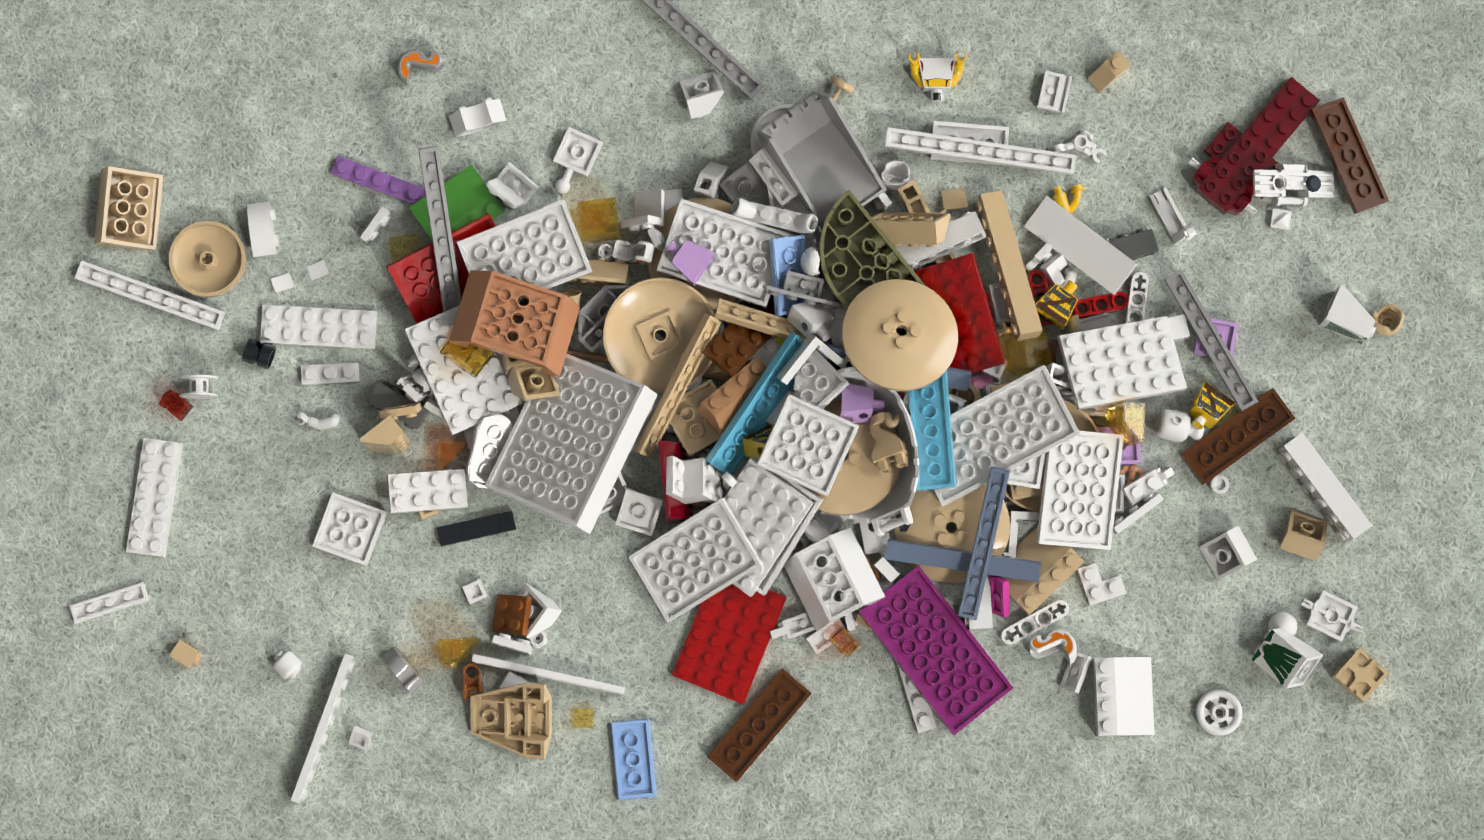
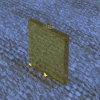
[389,234,422,262]

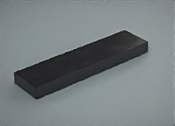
[437,511,516,547]

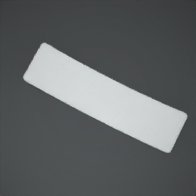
[271,260,329,293]

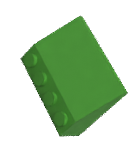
[408,165,505,241]

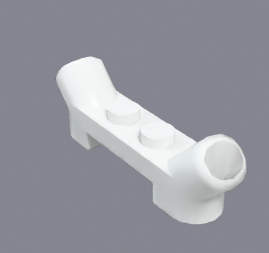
[731,198,819,236]

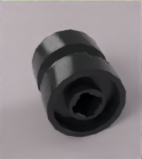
[242,338,276,370]

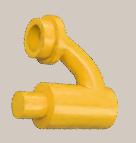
[1053,184,1085,214]

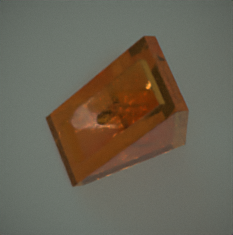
[437,440,468,471]
[829,626,861,658]

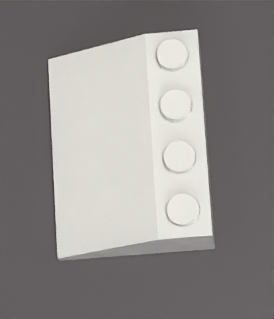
[1093,657,1154,737]

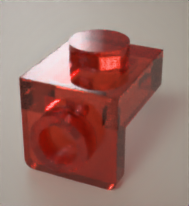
[158,389,193,421]

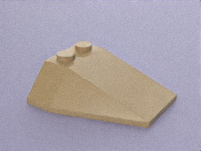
[470,682,552,760]

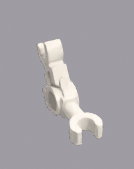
[1052,129,1106,164]

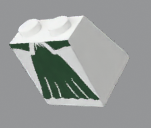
[1319,285,1376,344]
[1251,628,1323,689]

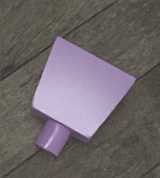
[667,240,715,286]
[841,384,885,423]

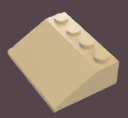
[94,166,163,250]
[989,526,1085,616]

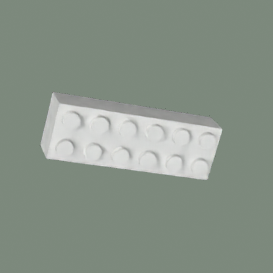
[1278,432,1372,542]

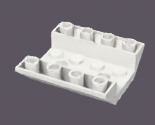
[784,528,885,632]

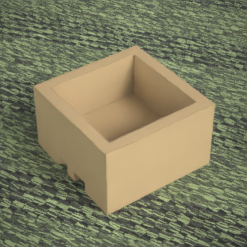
[1331,647,1389,703]

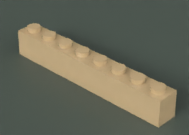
[976,190,1042,341]

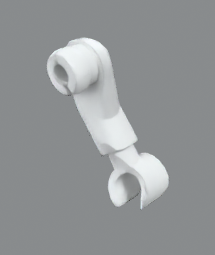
[296,411,340,430]

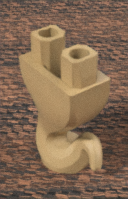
[869,412,910,474]

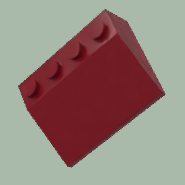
[658,441,693,523]

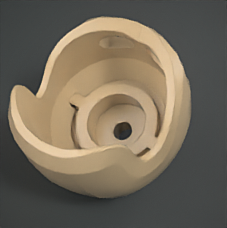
[1372,304,1404,336]

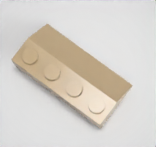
[872,212,950,247]
[565,257,629,287]
[360,415,411,454]

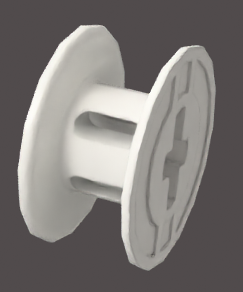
[179,375,218,399]

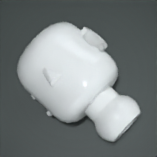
[1155,409,1204,442]

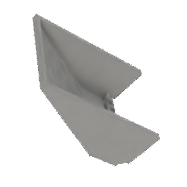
[757,90,887,229]

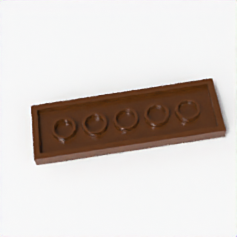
[1309,97,1389,214]
[702,295,789,378]
[1180,388,1296,486]
[707,668,812,782]

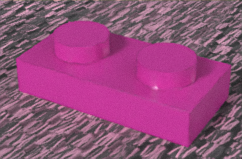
[989,575,1009,618]

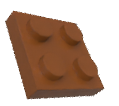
[492,594,532,636]

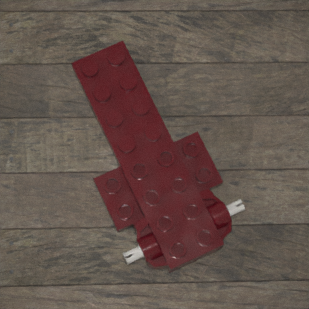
[1188,77,1320,216]

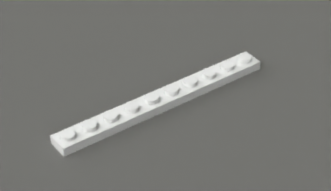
[885,127,1076,175]

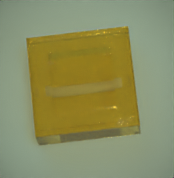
[574,708,594,728]

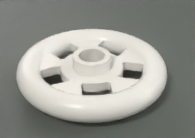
[1196,689,1242,736]

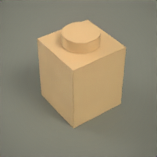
[169,639,202,669]

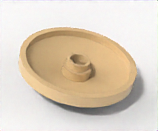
[169,221,246,298]

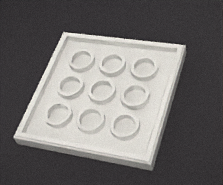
[756,394,859,497]

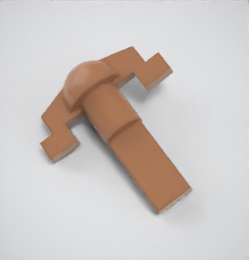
[1120,464,1143,485]

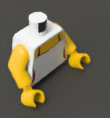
[908,50,967,102]

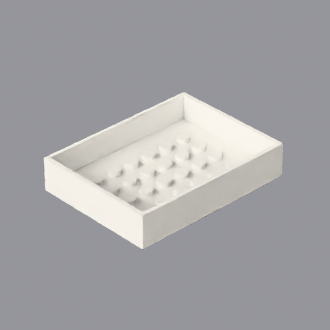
[485,354,657,534]

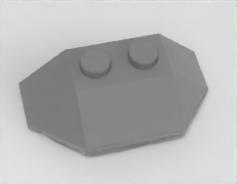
[578,285,632,353]

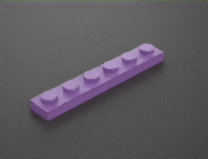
[331,156,425,205]

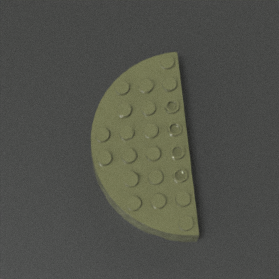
[818,190,925,329]

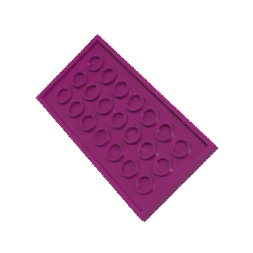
[858,565,1013,735]

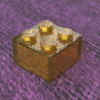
[578,197,621,243]

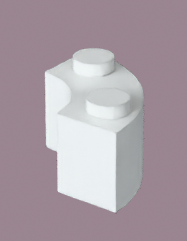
[449,98,506,137]
[247,201,279,257]

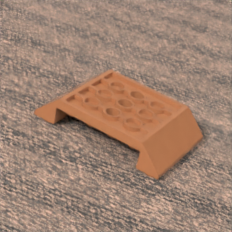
[449,270,580,378]

